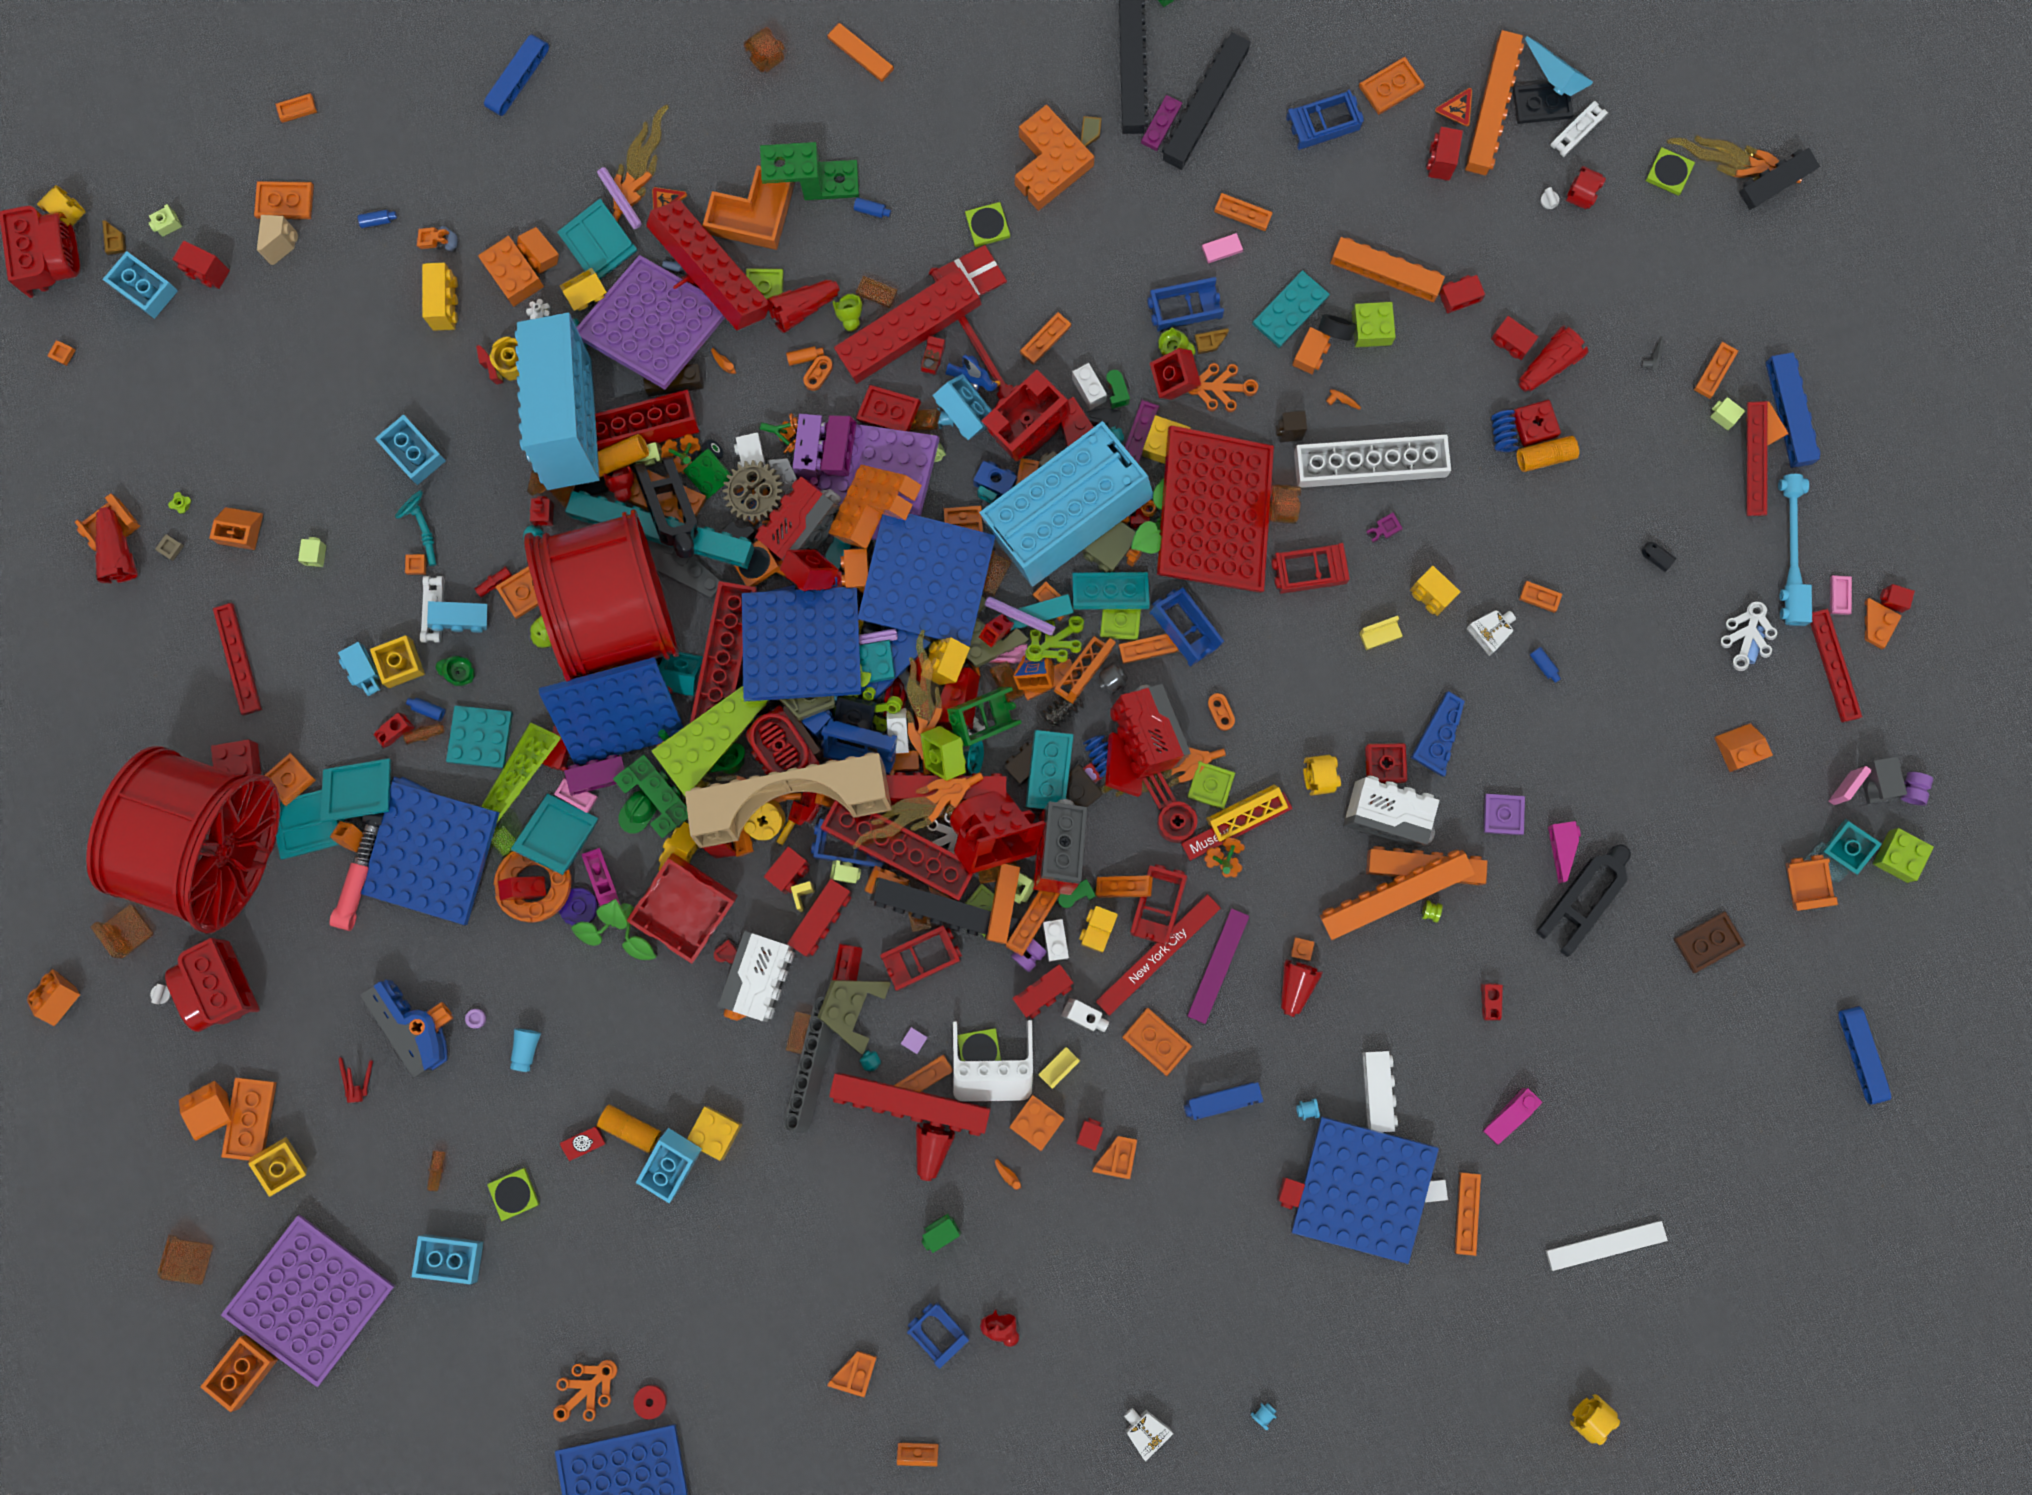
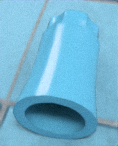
[510,1028,542,1072]

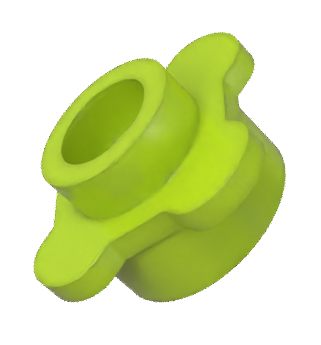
[168,492,191,514]

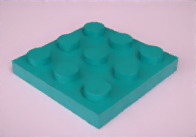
[446,706,513,769]

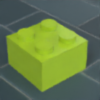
[1352,302,1396,347]
[920,726,966,781]
[1873,828,1934,883]

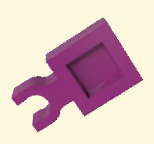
[1366,513,1403,543]

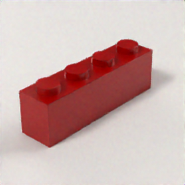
[787,879,852,958]

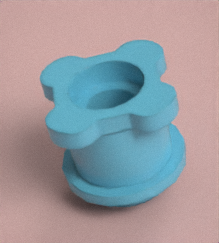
[937,408,954,429]
[1296,1098,1320,1121]
[1251,1403,1277,1430]

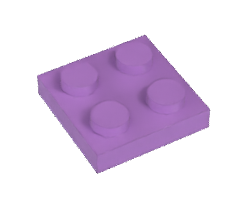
[1483,794,1525,835]

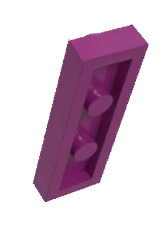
[1141,95,1182,151]

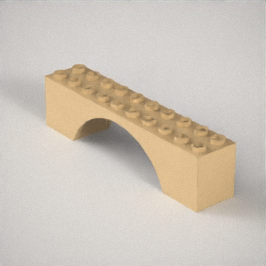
[685,753,892,848]

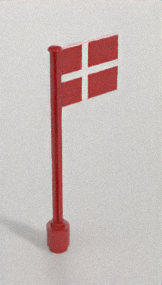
[929,245,1014,400]

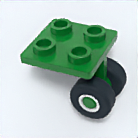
[683,439,732,499]

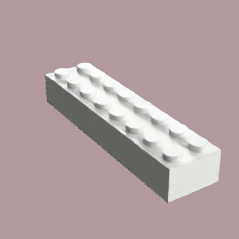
[1294,434,1451,488]

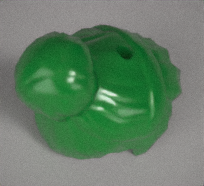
[435,656,475,686]

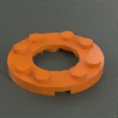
[494,851,572,923]

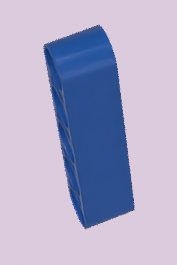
[484,34,549,116]
[1838,1006,1891,1105]

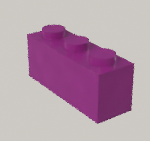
[821,415,857,476]
[564,755,625,796]

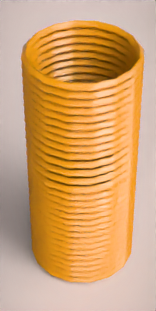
[598,434,649,478]
[1517,435,1579,472]
[597,1104,661,1153]

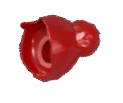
[603,466,635,503]
[980,1310,1019,1347]

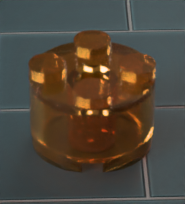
[744,27,785,73]
[1269,484,1301,524]

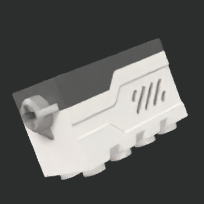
[1343,776,1439,848]

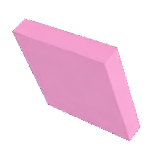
[1829,766,1871,805]

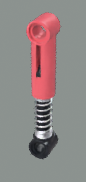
[330,813,384,931]

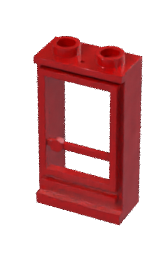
[1271,543,1350,594]
[1130,864,1188,946]
[880,925,962,991]

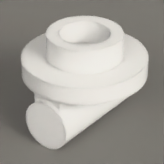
[1540,187,1559,209]
[150,983,171,1004]

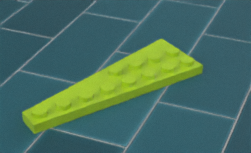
[652,686,769,798]
[481,722,561,824]

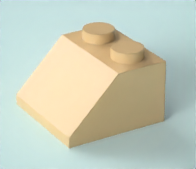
[257,215,298,265]

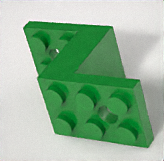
[760,142,859,200]

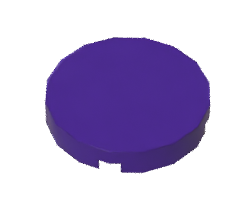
[559,888,598,926]

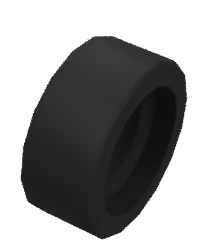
[1318,314,1356,340]

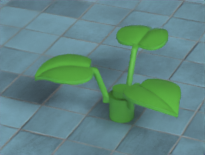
[1131,478,1164,554]
[571,899,657,960]

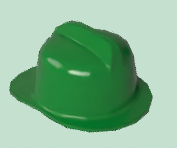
[708,743,745,774]
[619,790,657,834]

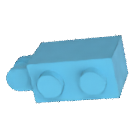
[338,642,381,696]

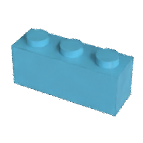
[427,601,487,633]

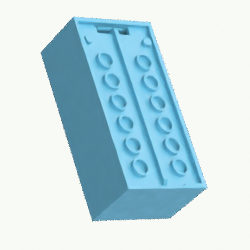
[515,312,600,490]
[979,421,1153,587]

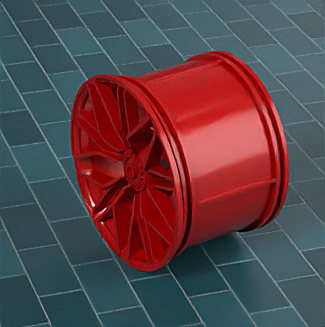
[524,509,679,682]
[86,746,280,933]

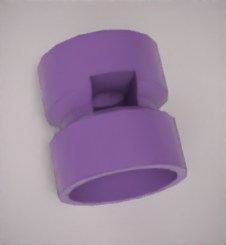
[1900,772,1934,806]
[1011,939,1047,973]

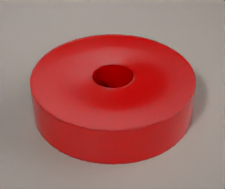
[633,1385,667,1419]

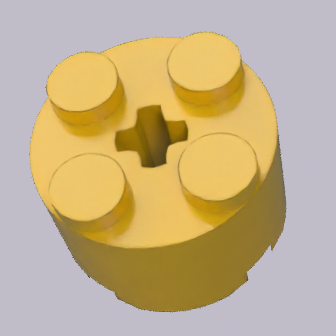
[37,185,85,228]
[490,337,519,381]
[1303,754,1341,796]
[744,800,786,840]
[1570,1394,1620,1445]

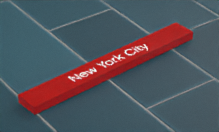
[1096,894,1221,1016]

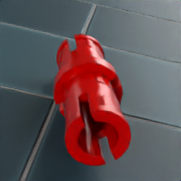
[474,566,512,598]

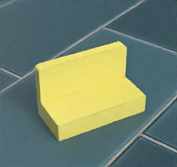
[1359,616,1402,650]
[791,881,815,912]
[1038,1047,1080,1089]

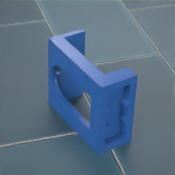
[907,1302,969,1369]

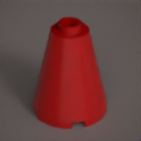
[1281,960,1323,1017]
[916,1123,955,1181]

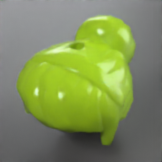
[833,294,863,332]
[1158,327,1196,356]
[530,615,552,648]

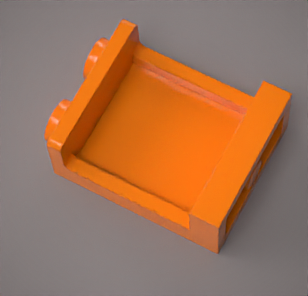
[75,493,141,552]
[1785,854,1838,911]

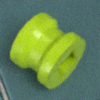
[1421,900,1443,923]

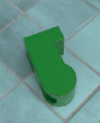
[1106,370,1130,409]
[1058,879,1096,909]

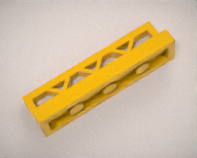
[1206,784,1288,842]

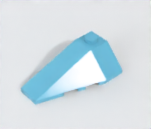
[1525,36,1593,96]

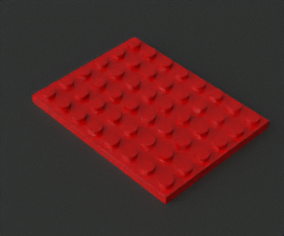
[1157,425,1274,593]

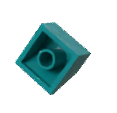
[659,652,703,696]
[1823,818,1882,875]

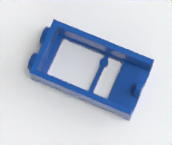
[1286,89,1364,150]
[1147,277,1224,332]
[1149,588,1224,667]
[821,718,897,775]
[811,819,884,869]
[1184,1082,1264,1120]

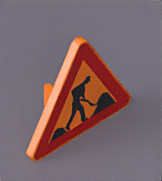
[1435,88,1472,127]
[652,187,687,209]

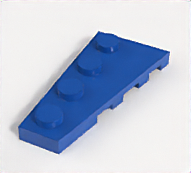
[861,629,931,700]
[1410,691,1465,777]

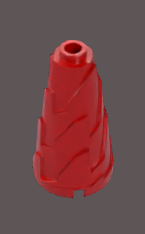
[767,280,840,333]
[1518,325,1589,392]
[95,507,138,583]

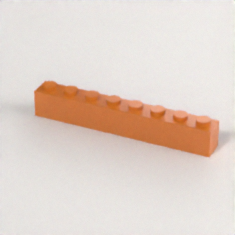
[1465,30,1524,176]
[1319,850,1475,940]

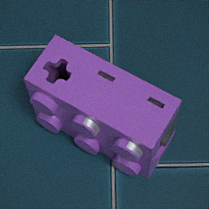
[793,414,827,481]

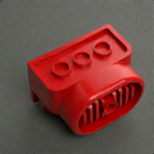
[0,206,80,298]
[981,370,1070,461]
[745,706,820,793]
[950,791,1046,874]
[165,938,260,1032]

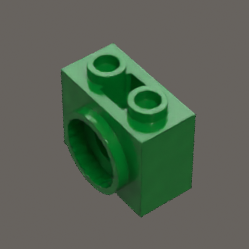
[921,1214,961,1253]

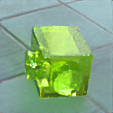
[491,826,516,857]

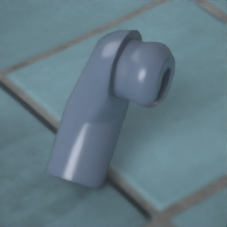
[439,226,458,252]
[662,260,683,272]

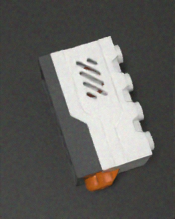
[718,931,795,1022]

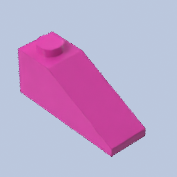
[1548,821,1581,884]
[581,848,620,906]
[1483,1088,1542,1145]

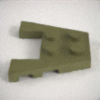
[966,596,1029,668]
[779,696,835,721]
[817,980,891,1055]

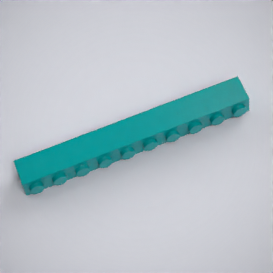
[565,491,754,569]

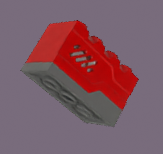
[755,477,841,560]
[1110,684,1191,779]
[1033,799,1087,895]

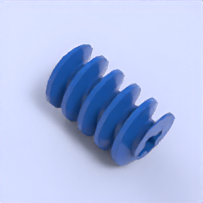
[1491,410,1519,452]
[1083,735,1108,778]

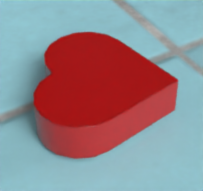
[713,940,737,964]

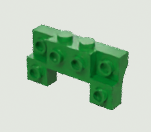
[613,755,688,839]

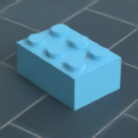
[103,251,178,319]
[932,374,992,440]
[375,414,446,485]
[636,1128,702,1204]
[411,1234,484,1284]

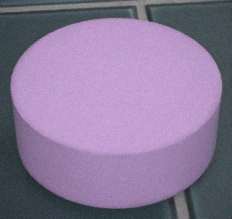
[465,1009,486,1029]

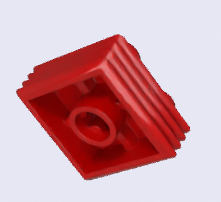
[1512,400,1561,447]
[1365,743,1407,783]

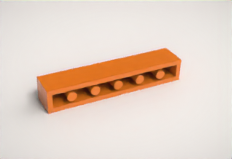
[1330,237,1445,303]
[1366,846,1487,886]

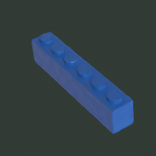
[1765,352,1820,468]

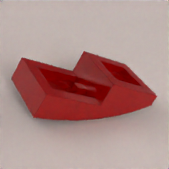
[476,345,504,385]
[788,792,817,825]

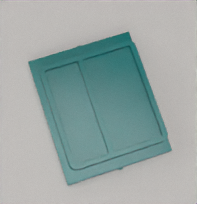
[557,198,638,280]
[320,758,391,822]
[276,790,345,860]
[511,794,599,875]

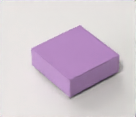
[901,1027,928,1054]

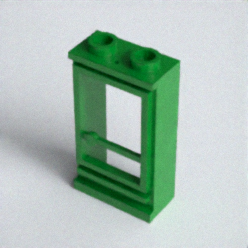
[947,687,1021,746]

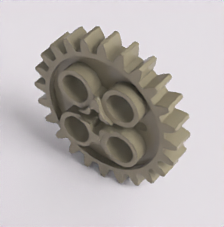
[722,460,785,523]

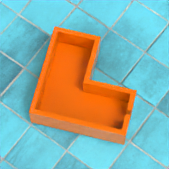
[1015,104,1094,211]
[703,165,795,250]
[828,464,922,549]

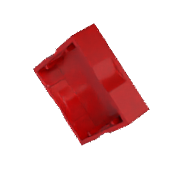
[627,853,738,964]

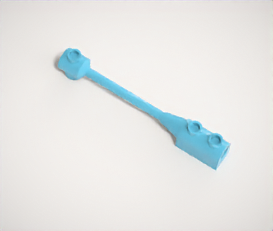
[1778,474,1812,626]

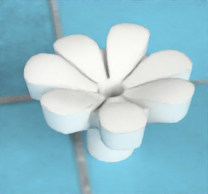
[526,299,551,320]

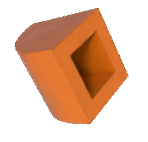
[330,821,364,852]

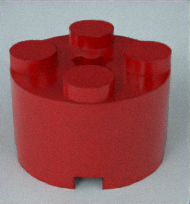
[1565,166,1606,210]
[1157,801,1198,843]

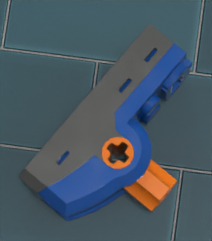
[360,980,454,1077]

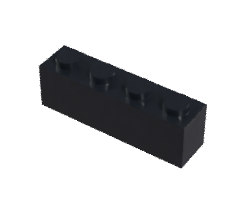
[1739,148,1820,210]

